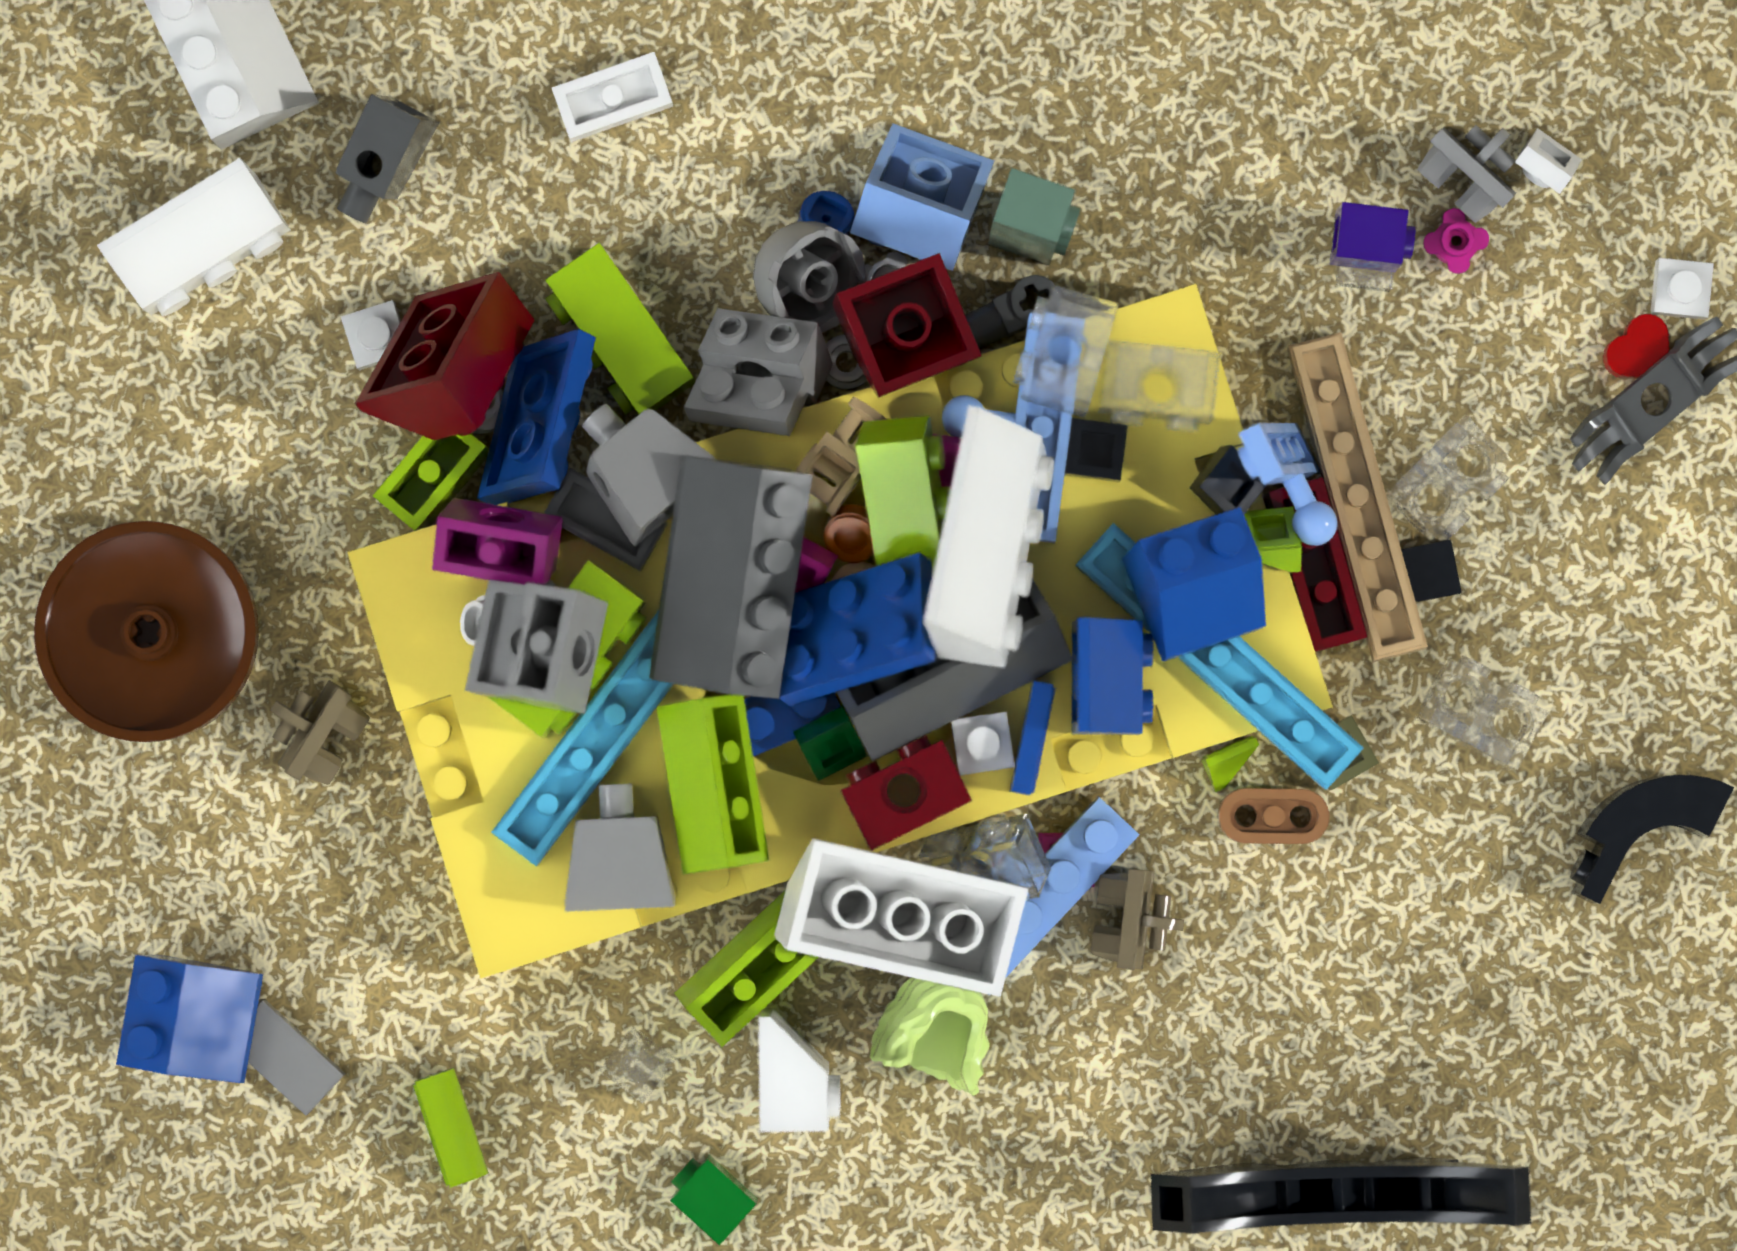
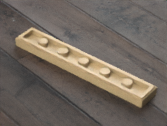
[1287,332,1428,663]

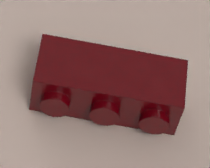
[1263,477,1368,652]

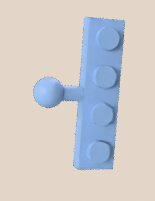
[942,313,1085,543]
[1238,423,1337,546]
[966,796,1140,995]

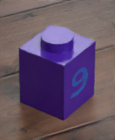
[1329,202,1416,273]

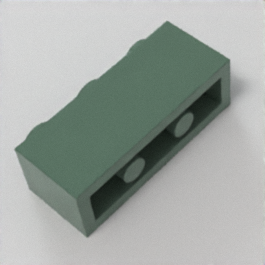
[988,168,1081,266]

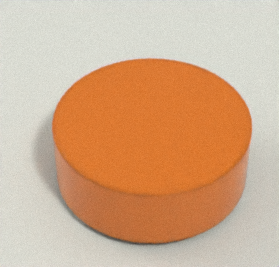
[823,504,874,563]

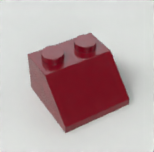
[832,253,982,398]

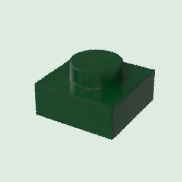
[793,706,868,781]

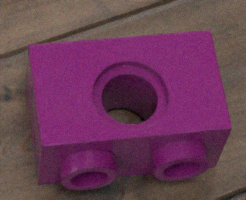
[432,498,563,585]

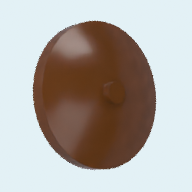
[34,521,259,742]

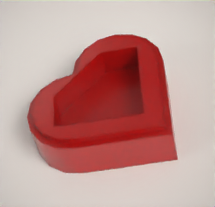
[1603,314,1669,379]

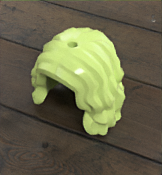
[870,977,990,1096]

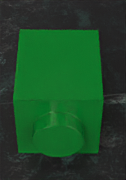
[670,1154,758,1245]

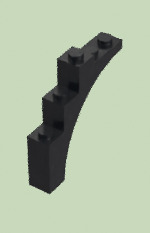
[1151,1157,1531,1234]

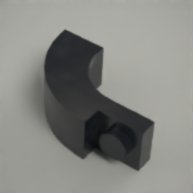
[1570,775,1734,904]

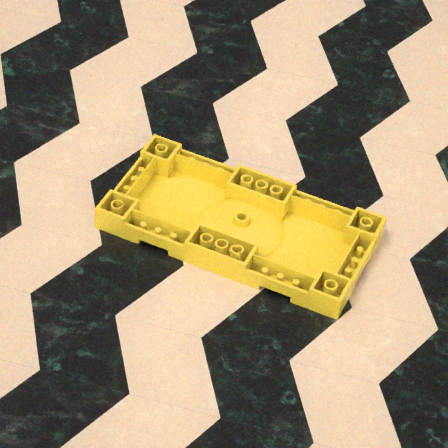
[347,284,1333,979]

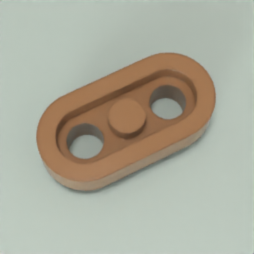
[1217,788,1330,844]

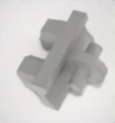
[1417,125,1516,223]

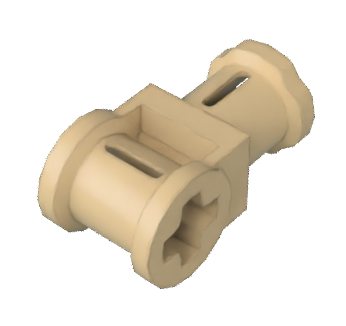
[795,397,886,516]

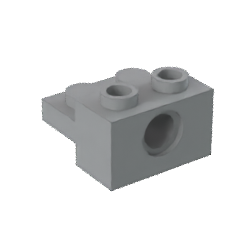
[684,308,833,436]
[465,580,608,714]

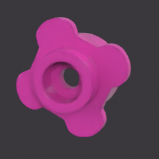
[1423,208,1489,274]

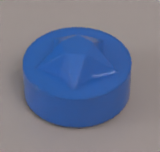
[798,191,855,236]

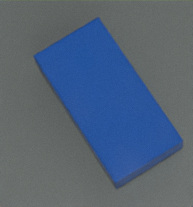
[1009,680,1056,796]

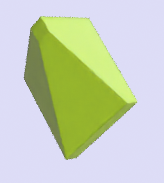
[1244,507,1302,573]
[1201,736,1259,792]

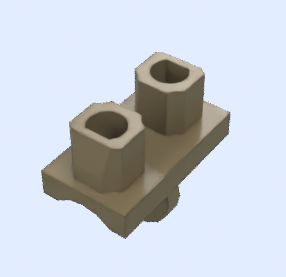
[270,680,370,785]
[1091,869,1184,970]

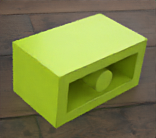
[373,434,489,531]

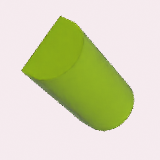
[413,1068,489,1188]

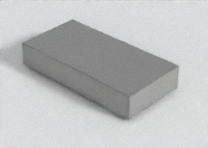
[248,999,346,1116]

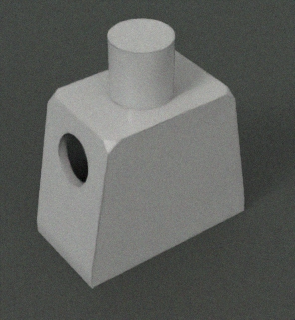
[582,404,716,546]
[565,784,676,912]

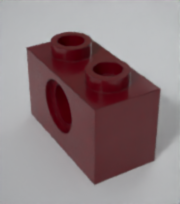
[841,735,972,851]

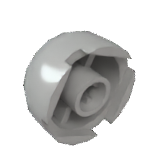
[753,221,866,333]

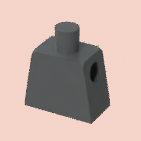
[336,94,440,223]

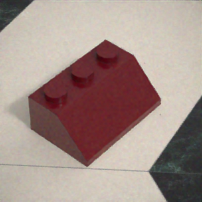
[355,271,535,440]

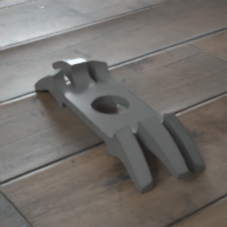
[1570,317,1737,485]

